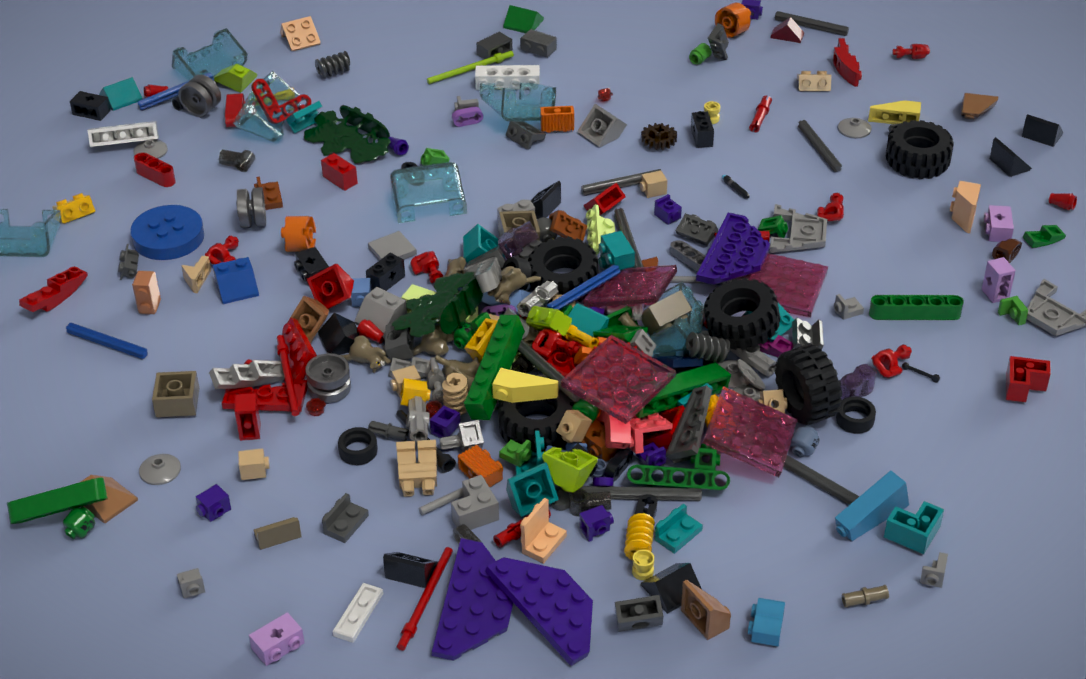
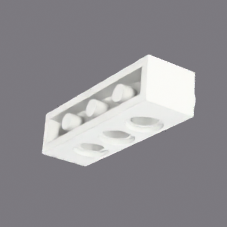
[475,65,540,90]
[87,121,159,147]

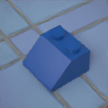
[212,257,259,304]

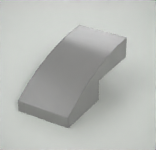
[388,357,430,378]

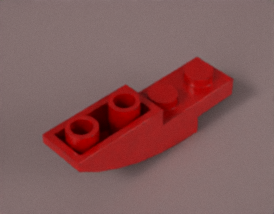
[833,38,862,87]
[19,266,88,312]

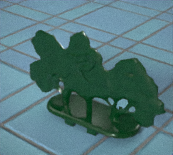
[304,105,391,163]
[392,272,483,337]

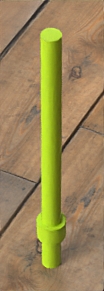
[427,50,514,84]

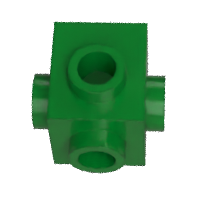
[691,444,721,470]

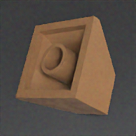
[961,93,998,119]
[287,296,329,343]
[81,475,138,524]
[681,580,731,640]

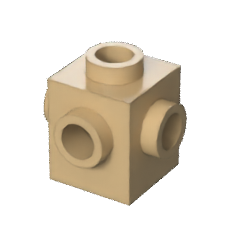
[757,389,787,419]

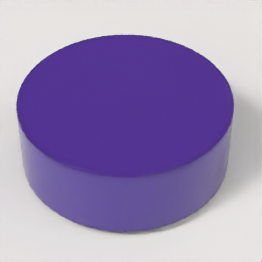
[593,477,614,486]

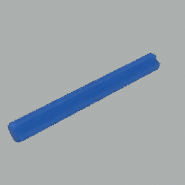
[138,72,214,110]
[547,265,620,310]
[66,322,148,359]

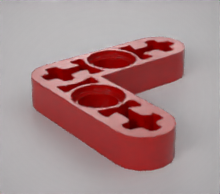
[251,79,311,124]

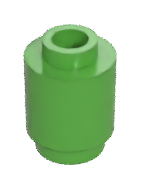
[689,43,712,64]

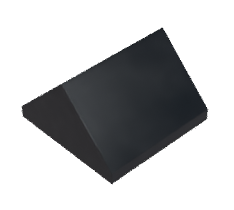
[1022,114,1063,147]
[989,137,1032,177]
[531,181,561,219]
[318,313,360,355]
[383,552,438,588]
[641,563,702,614]

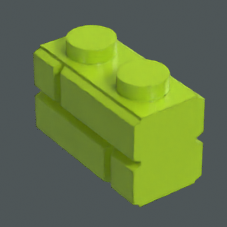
[526,306,572,336]

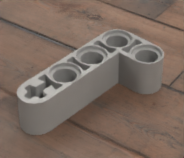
[464,257,502,293]

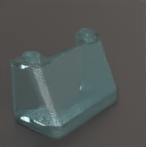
[233,71,300,142]

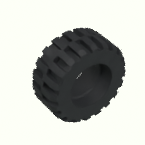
[885,120,954,179]
[528,237,599,303]
[704,278,780,350]
[775,344,842,425]
[498,388,575,452]

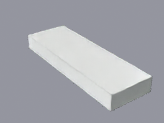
[333,583,383,643]

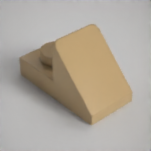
[181,256,211,293]

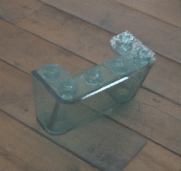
[172,28,248,81]
[480,83,556,121]
[390,162,467,223]
[0,209,61,257]
[643,282,704,355]

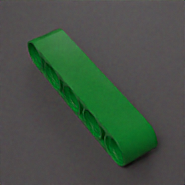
[869,295,964,320]
[627,465,730,490]
[6,478,108,524]

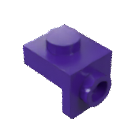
[636,442,666,466]

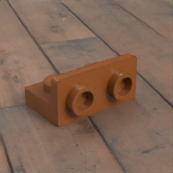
[254,177,283,210]
[549,210,587,241]

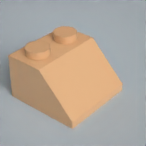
[950,181,981,233]

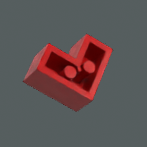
[1006,356,1051,402]

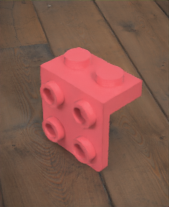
[628,413,673,454]

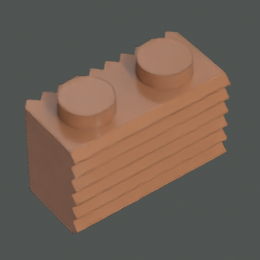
[132,271,161,314]

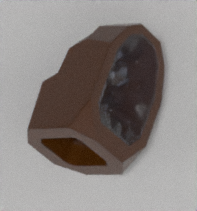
[992,239,1022,263]

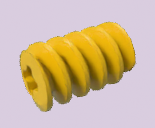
[624,513,655,561]

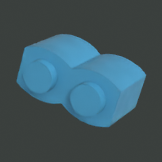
[748,598,785,646]

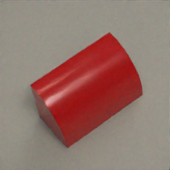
[583,183,626,215]

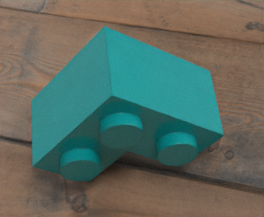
[598,231,635,271]
[884,501,944,554]

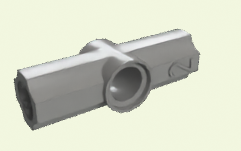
[517,281,558,317]
[730,345,776,377]
[406,396,429,444]

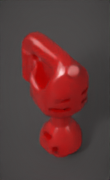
[892,44,930,59]
[817,193,844,221]
[205,236,239,265]
[410,251,443,283]
[531,328,580,358]
[871,344,912,378]

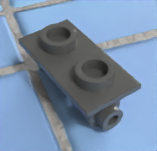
[118,244,139,280]

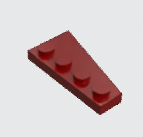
[282,318,317,384]
[222,380,307,412]

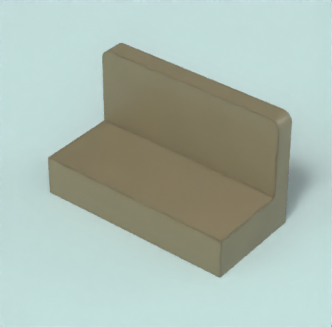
[253,517,302,550]

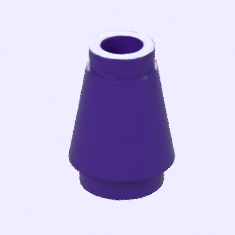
[388,137,409,155]

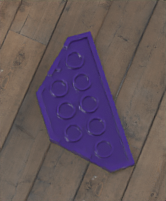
[696,212,770,285]
[431,538,513,661]
[485,557,593,666]

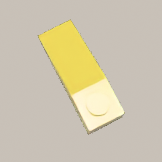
[868,100,921,124]
[492,368,558,403]

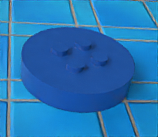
[130,205,204,260]

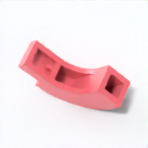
[597,405,631,449]

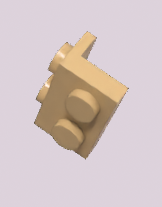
[797,71,831,91]

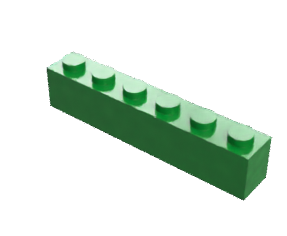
[464,315,525,420]
[623,362,731,418]

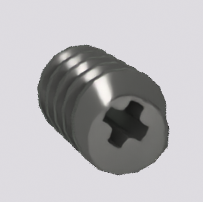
[315,51,350,78]
[686,332,730,363]

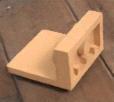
[280,16,321,51]
[520,498,567,564]

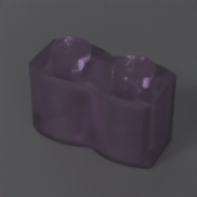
[840,364,877,400]

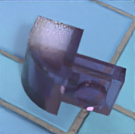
[498,221,539,259]

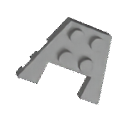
[770,204,827,253]
[1027,279,1086,336]

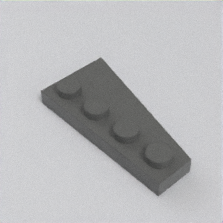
[666,385,712,460]

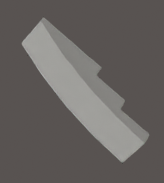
[209,360,285,389]

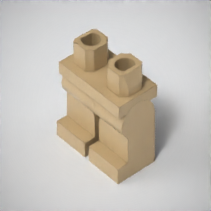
[396,440,437,497]

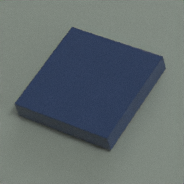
[647,356,703,368]

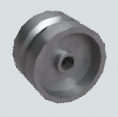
[178,74,221,117]
[236,187,266,228]
[306,353,351,403]

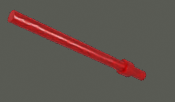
[277,335,299,416]
[397,547,453,651]

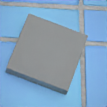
[368,231,417,260]

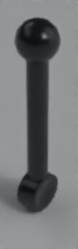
[902,362,940,383]

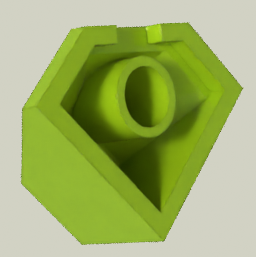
[214,64,257,93]
[542,447,598,492]

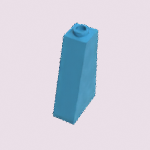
[835,470,909,541]

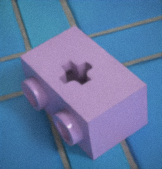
[984,205,1014,242]
[982,257,1016,303]
[249,612,305,666]

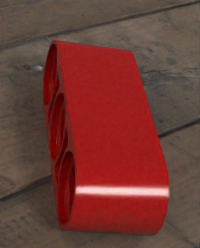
[225,93,245,127]
[134,153,176,187]

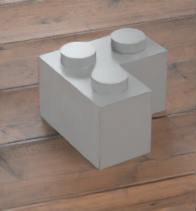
[451,475,499,534]

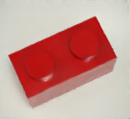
[321,153,358,191]
[235,393,261,441]

